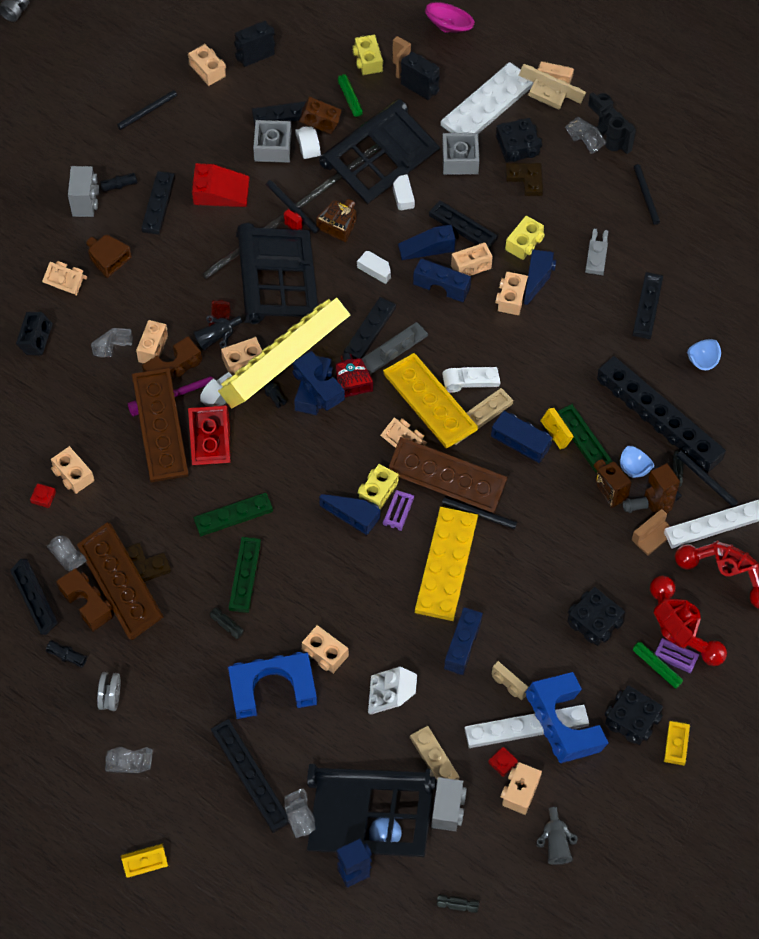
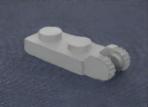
[585,229,608,275]

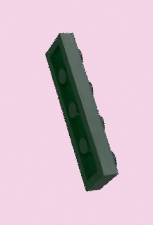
[557,404,613,473]
[193,493,273,537]
[229,537,261,613]

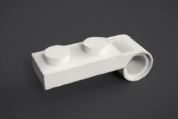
[442,367,500,393]

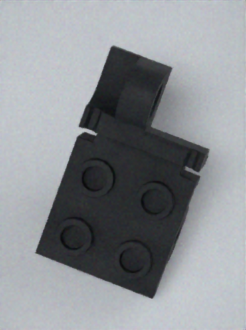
[588,92,636,154]

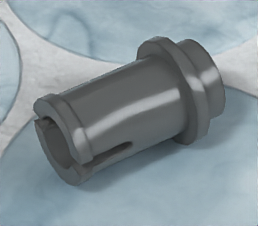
[623,496,649,513]

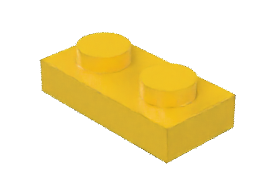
[541,408,574,450]
[664,721,690,766]
[121,844,168,878]

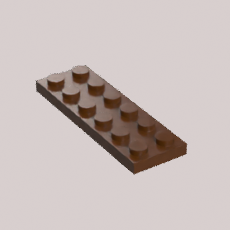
[132,368,188,483]
[388,437,508,514]
[77,522,164,640]

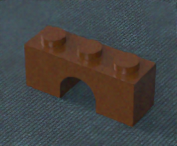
[142,337,202,380]
[644,464,680,515]
[56,568,112,632]

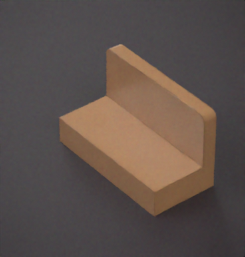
[393,36,411,78]
[632,509,671,555]

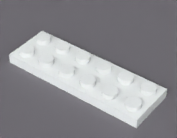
[441,62,534,134]

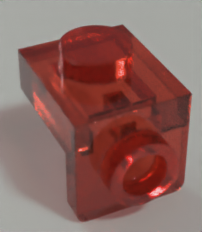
[209,300,231,326]

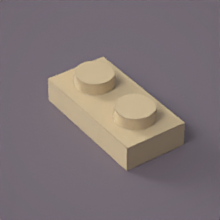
[492,661,528,700]

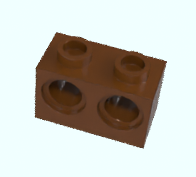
[299,97,341,134]

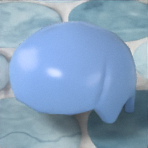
[368,818,402,842]

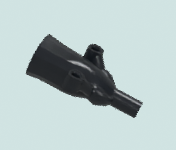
[194,315,243,351]

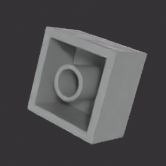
[253,120,291,162]
[442,133,479,175]
[68,166,99,217]
[431,777,467,831]

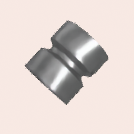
[0,0,29,22]

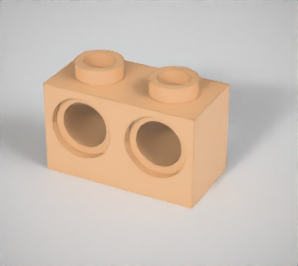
[188,44,226,86]
[451,243,493,276]
[496,272,528,315]
[136,320,168,363]
[221,337,262,376]
[51,446,94,494]
[302,625,349,673]

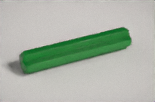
[338,74,363,117]
[633,642,683,688]

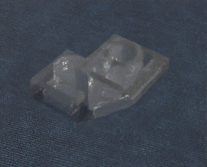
[565,117,606,153]
[91,328,133,357]
[47,535,87,571]
[105,747,153,773]
[285,788,315,838]

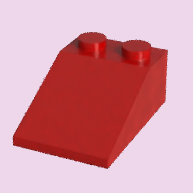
[192,163,249,207]
[188,406,231,465]

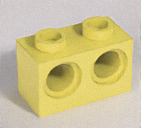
[353,35,383,75]
[505,216,545,260]
[358,464,399,510]

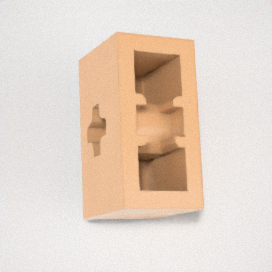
[501,762,542,815]

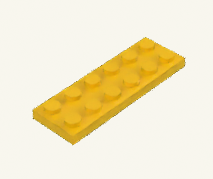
[383,353,478,449]
[415,507,478,621]

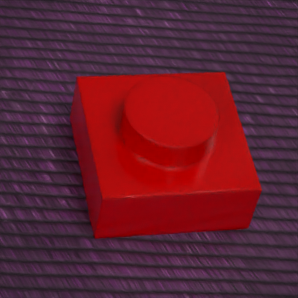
[284,209,302,230]
[30,483,56,508]
[489,747,518,777]

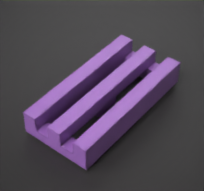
[383,490,414,531]
[655,638,699,674]

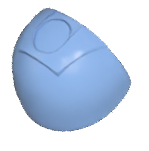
[687,339,721,370]
[620,446,654,478]

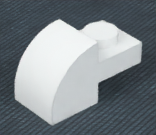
[295,127,321,159]
[200,372,232,407]

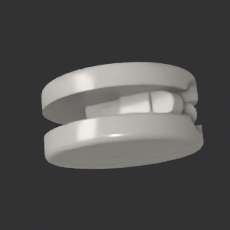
[97,672,121,711]

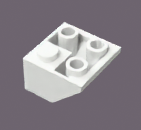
[368,667,417,714]

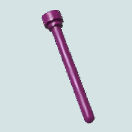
[127,377,214,417]

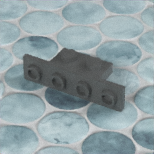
[361,322,428,375]

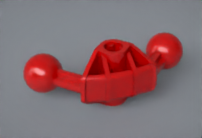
[675,540,759,609]
[650,576,727,666]

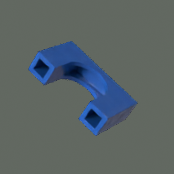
[228,652,317,719]
[525,672,608,763]

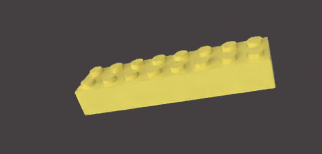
[218,298,350,409]

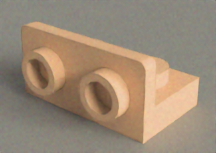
[537,62,574,84]
[42,261,87,295]
[380,418,427,448]

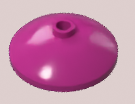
[425,2,474,33]

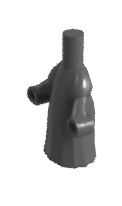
[536,807,578,865]

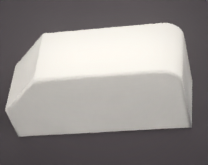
[393,174,415,210]
[357,251,391,284]

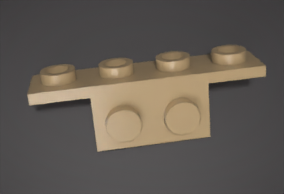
[518,64,586,109]

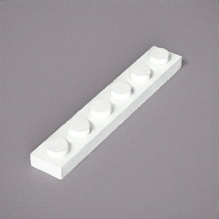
[664,500,759,549]
[464,705,589,748]

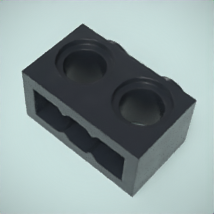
[16,312,53,355]

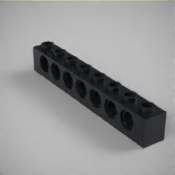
[597,356,726,473]

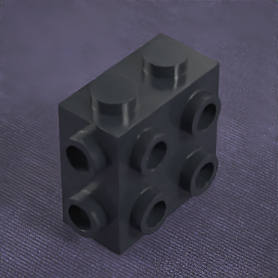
[234,21,276,67]
[400,51,440,100]
[496,118,542,163]
[567,587,625,646]
[605,685,663,745]

